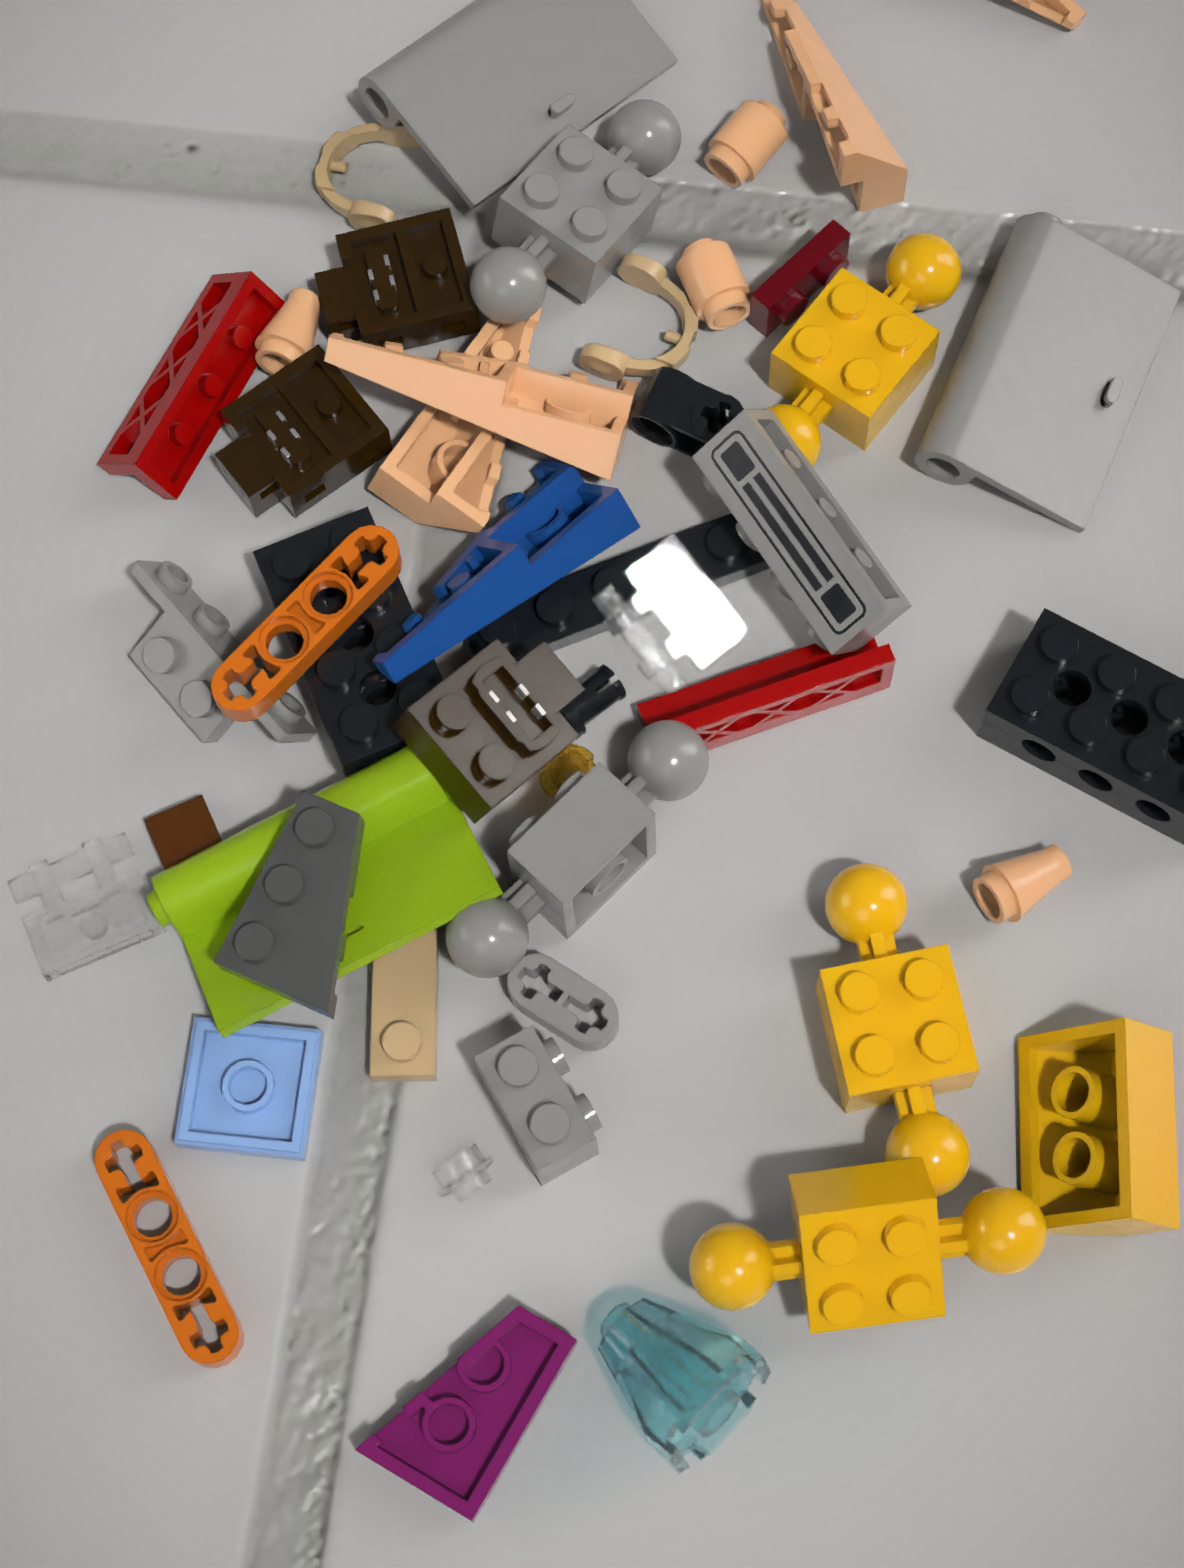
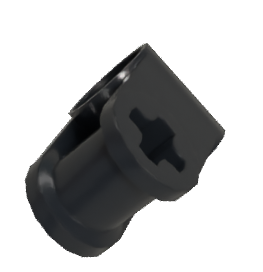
[628,366,744,457]

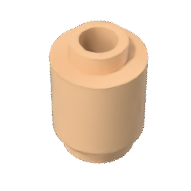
[704,100,788,188]
[676,238,751,330]

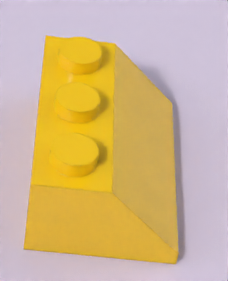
[1018,1017,1180,1236]

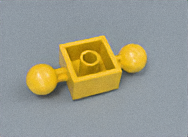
[763,233,961,467]
[815,863,980,1197]
[689,1157,1047,1334]

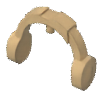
[315,122,421,230]
[578,253,699,382]

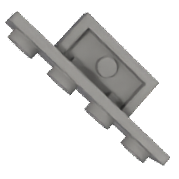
[129,560,317,743]

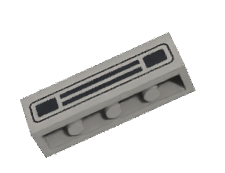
[692,409,912,655]

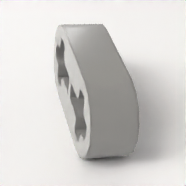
[507,954,619,1051]

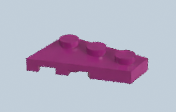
[355,1305,578,1523]

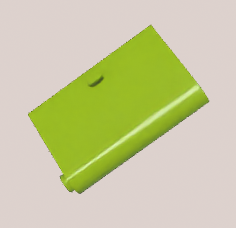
[146,745,503,1038]

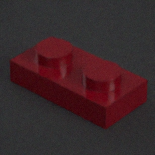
[749,219,851,337]

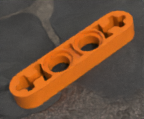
[211,525,402,722]
[94,1130,244,1368]

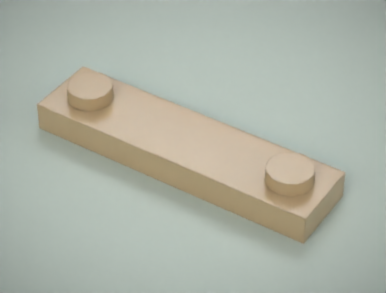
[370,927,440,1082]

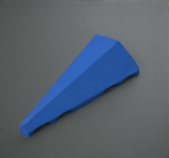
[372,459,641,683]

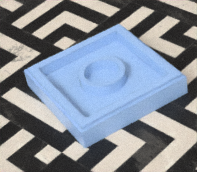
[174,1017,324,1161]

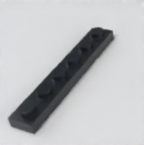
[466,513,770,662]

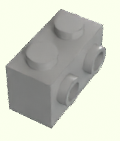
[474,1025,602,1186]

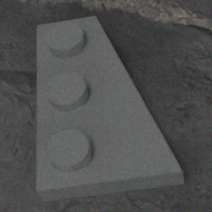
[214,790,365,1019]

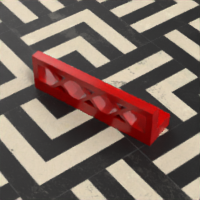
[97,271,285,500]
[637,638,896,751]

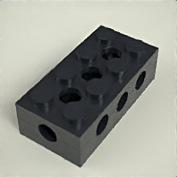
[253,506,443,777]
[978,608,1184,845]

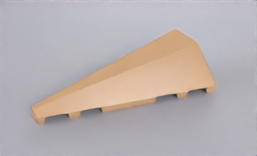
[761,0,908,212]
[367,277,548,533]
[324,333,639,481]

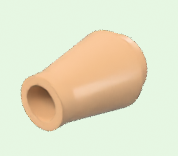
[255,288,323,375]
[972,844,1072,924]

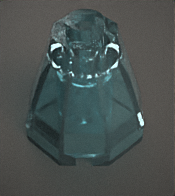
[598,1298,771,1474]

